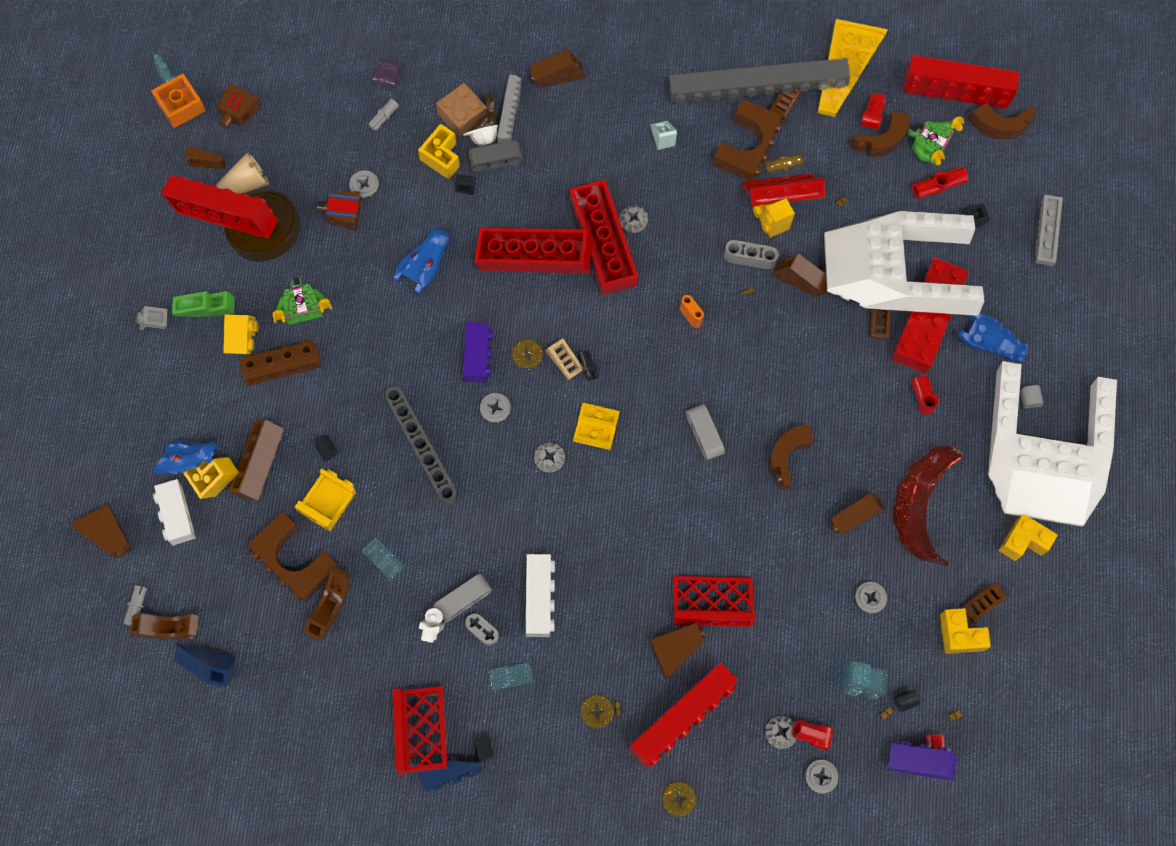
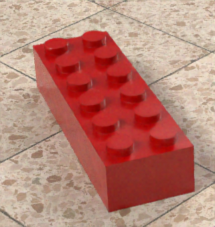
[902,55,1019,109]
[161,175,278,239]
[569,179,638,295]
[474,228,593,273]
[891,257,969,374]
[628,663,738,768]

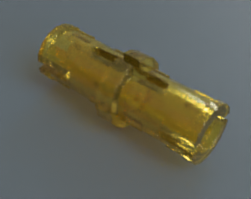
[765,153,803,173]

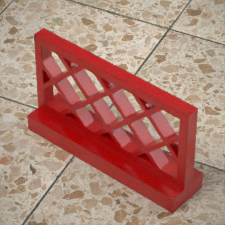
[743,173,825,206]
[673,576,755,627]
[393,686,448,776]

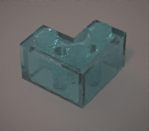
[841,661,887,700]

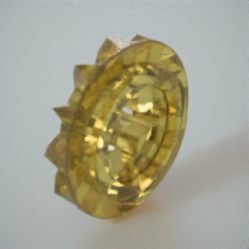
[512,340,542,369]
[581,695,613,729]
[663,782,696,816]

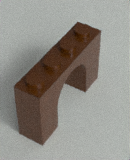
[712,99,783,181]
[248,512,340,603]

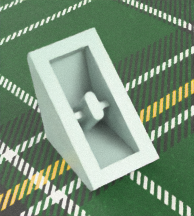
[650,121,677,150]

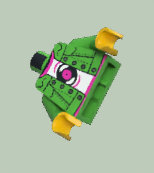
[907,117,965,165]
[272,278,332,325]

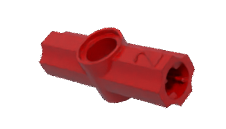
[912,166,968,200]

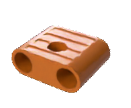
[680,295,704,328]

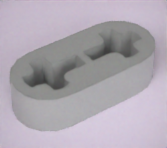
[465,614,499,646]

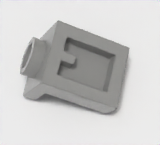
[137,306,167,330]

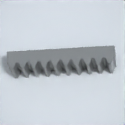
[497,74,522,143]
[1034,195,1063,266]

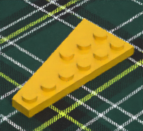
[817,19,888,117]

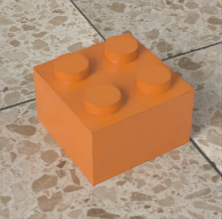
[151,74,205,128]

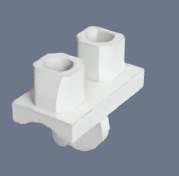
[419,608,445,643]

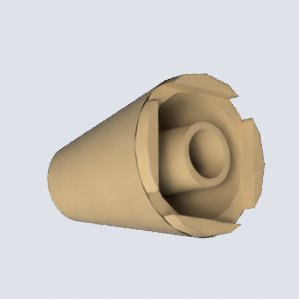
[216,153,269,194]

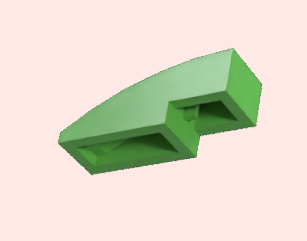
[172,291,235,317]

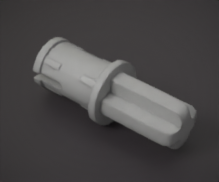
[369,99,399,131]
[124,585,148,626]

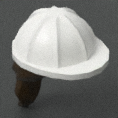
[463,93,498,146]

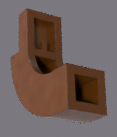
[969,103,1037,140]
[851,112,910,157]
[769,424,813,490]
[304,567,352,641]
[129,613,199,640]

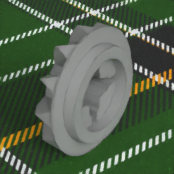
[349,170,379,199]
[619,204,648,233]
[480,393,510,423]
[534,442,565,473]
[855,582,887,614]
[765,716,796,749]
[805,760,838,793]

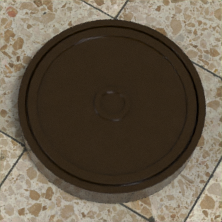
[224,190,301,262]

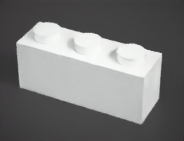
[153,479,196,545]

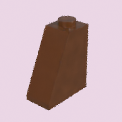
[530,48,586,88]
[772,253,827,297]
[831,493,887,535]
[71,504,132,559]
[650,623,705,680]

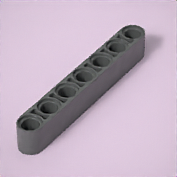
[385,386,457,506]

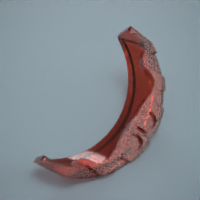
[893,446,964,566]

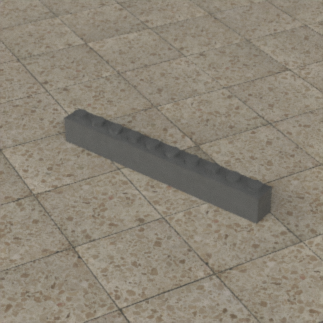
[669,58,850,103]

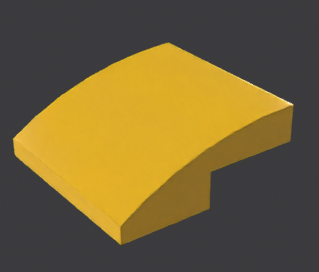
[573,403,620,450]

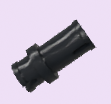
[578,350,598,381]

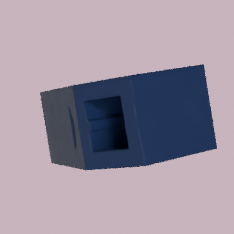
[175,644,236,687]
[417,759,483,794]

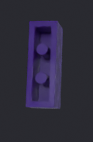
[463,322,493,383]
[888,741,958,781]

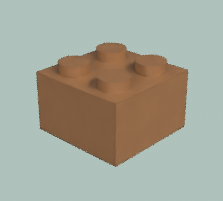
[436,83,487,138]

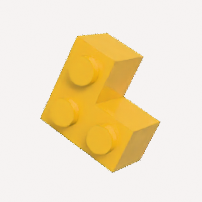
[418,124,460,180]
[753,198,795,238]
[224,315,258,354]
[183,457,239,499]
[998,514,1058,561]
[940,609,991,654]

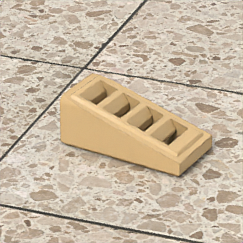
[546,338,583,380]

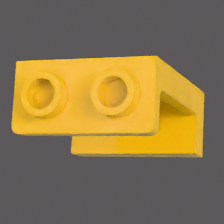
[295,469,356,531]

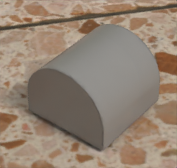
[1020,385,1044,409]

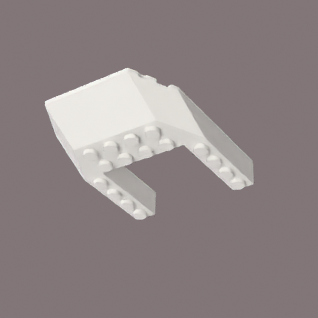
[824,211,984,316]
[988,362,1117,527]

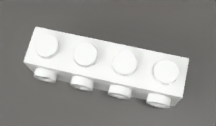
[526,554,555,637]

